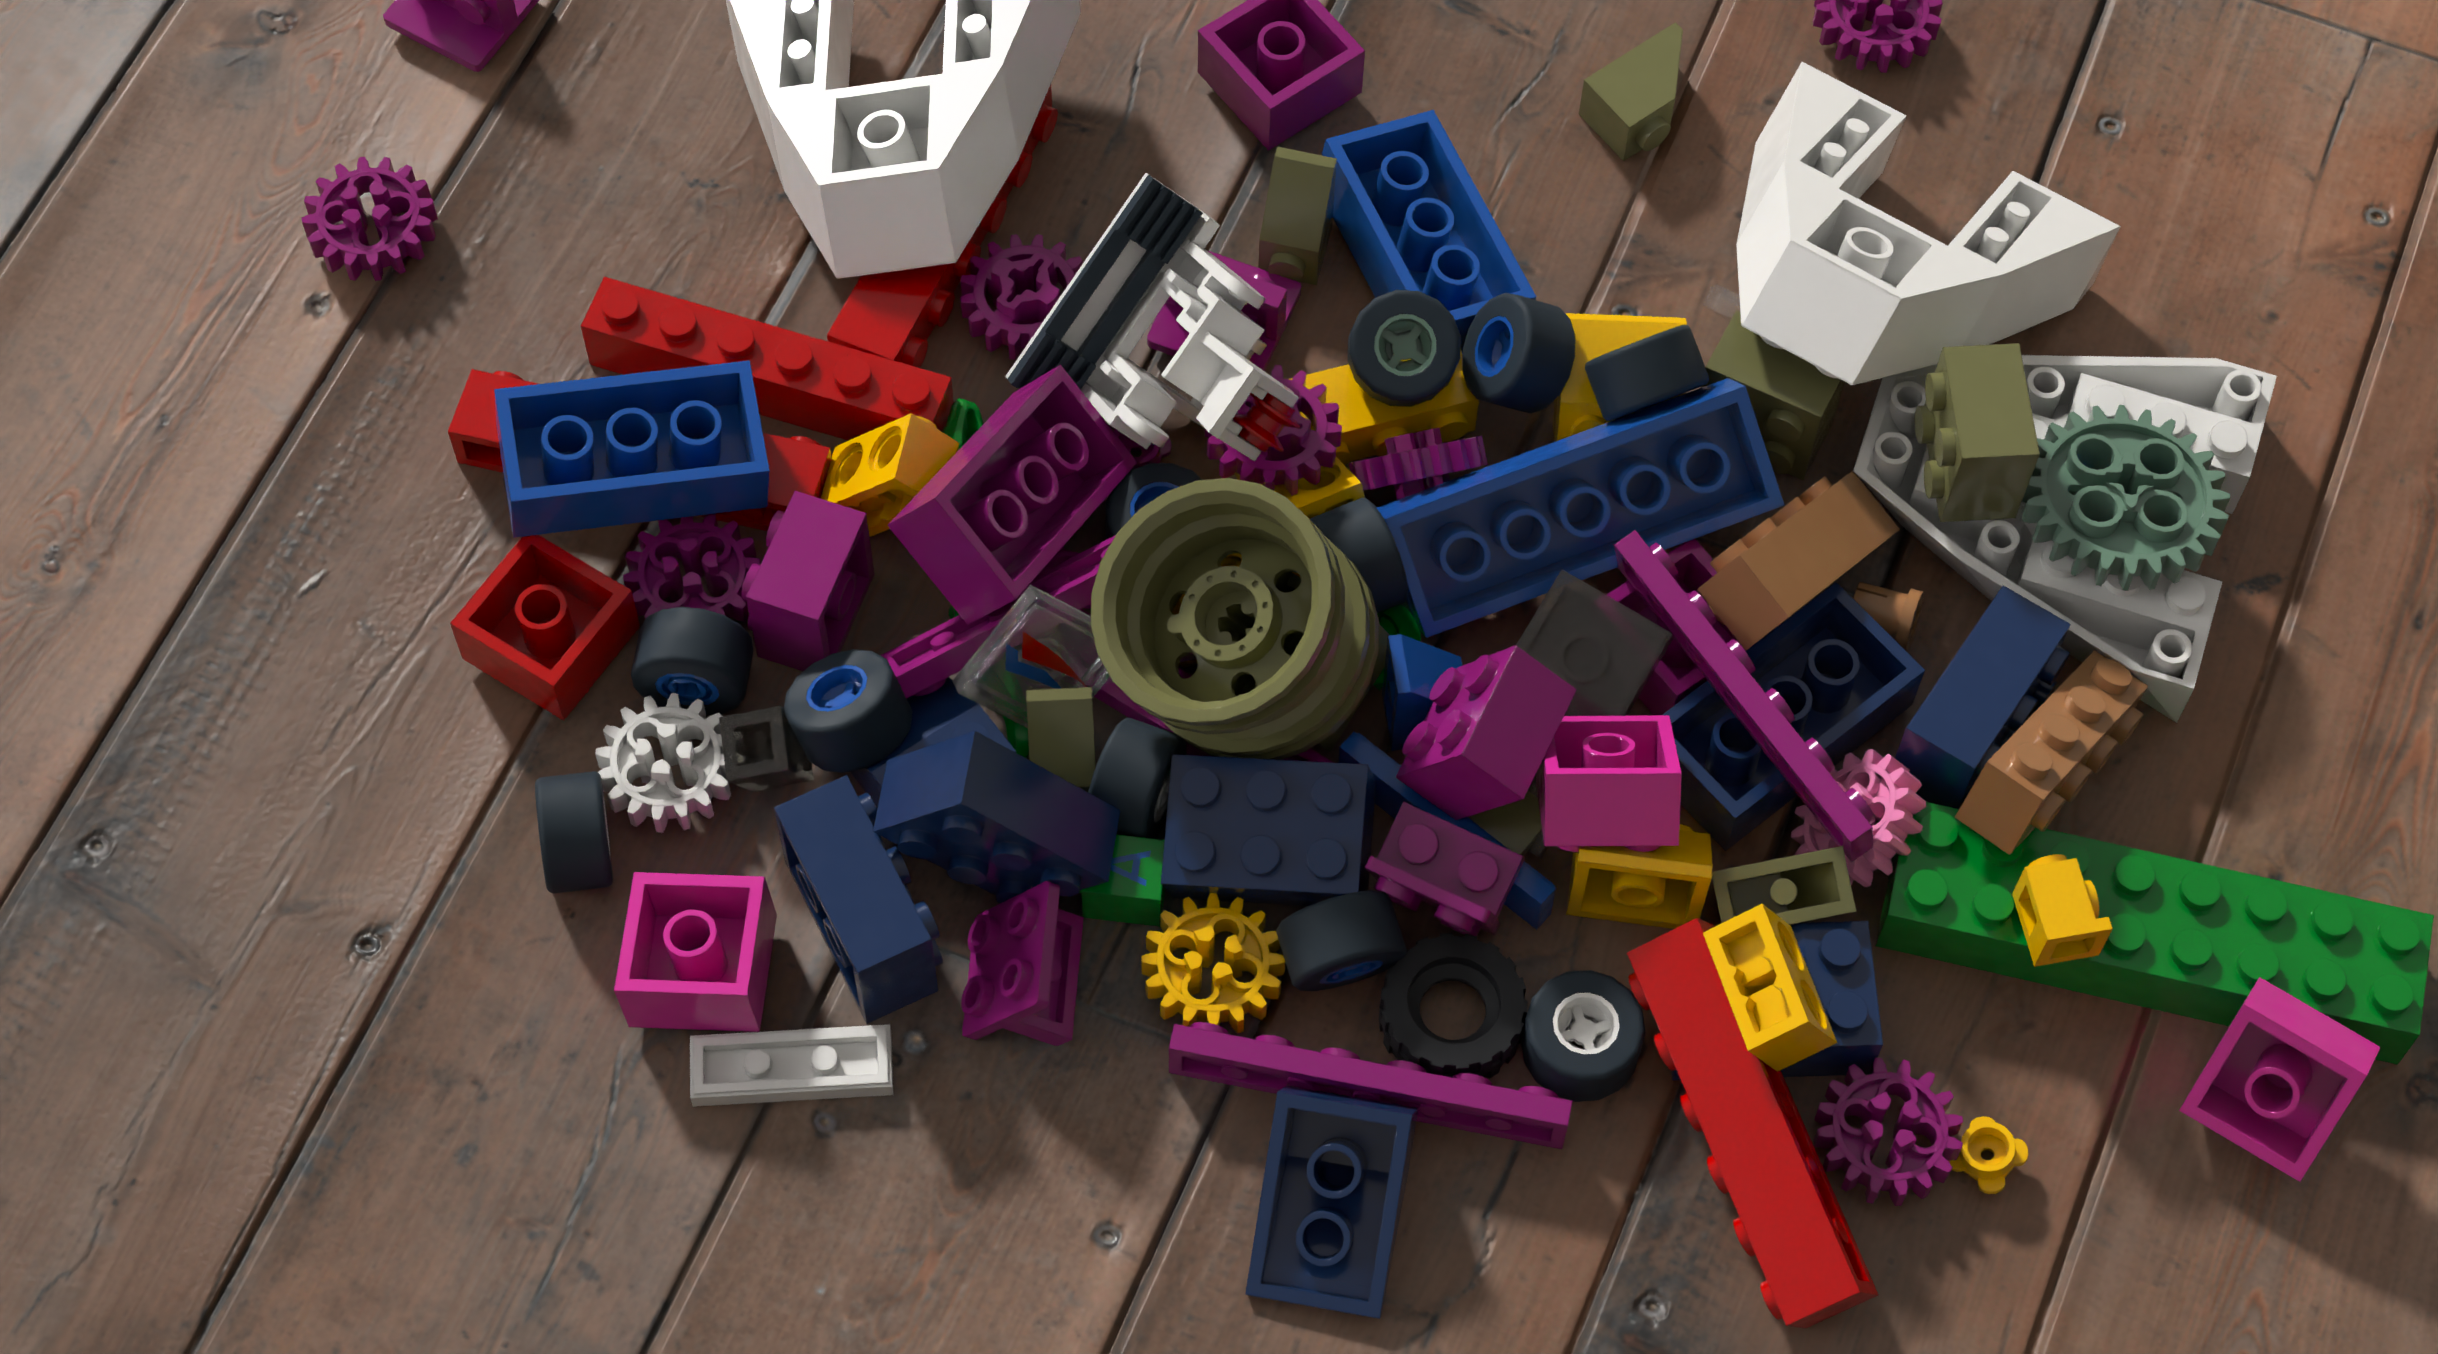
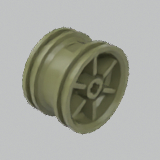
[1091,478,1379,760]

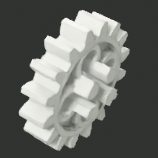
[595,693,739,833]

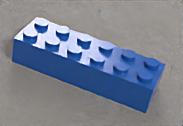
[1376,378,1784,638]

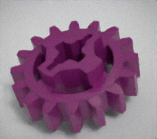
[960,234,1083,360]
[1205,365,1342,496]

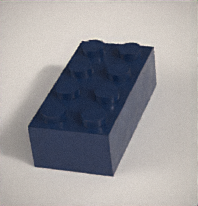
[1663,582,1925,851]

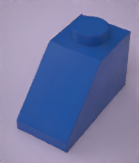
[1382,634,1463,751]

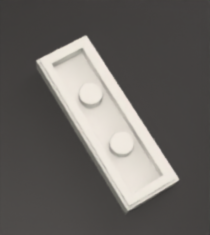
[690,1024,893,1107]

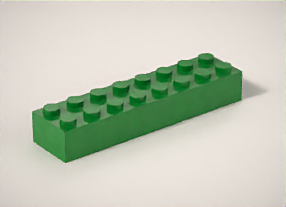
[1876,802,2434,1065]

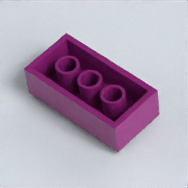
[887,365,1137,625]

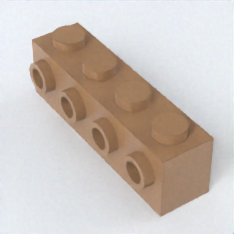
[1697,471,1900,650]
[1955,650,2148,855]

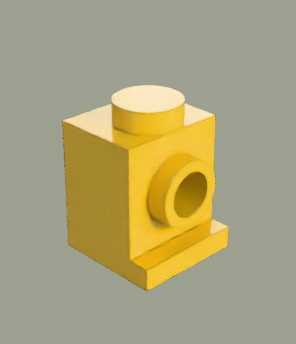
[2012,854,2113,967]

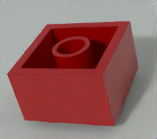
[450,535,640,721]

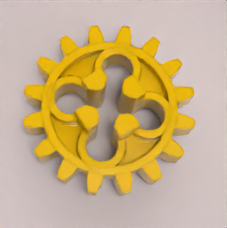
[1141,893,1285,1034]

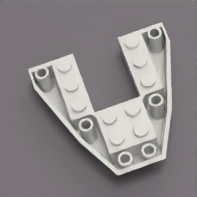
[726,0,1081,279]
[1736,62,2121,385]
[1853,355,2277,723]

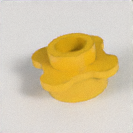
[1948,1116,2028,1194]

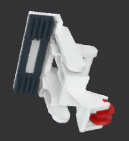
[1005,173,1300,461]

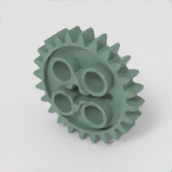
[2021,405,2230,591]

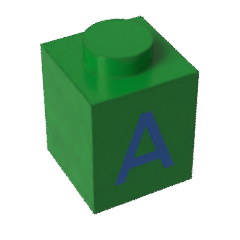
[1078,834,1165,927]

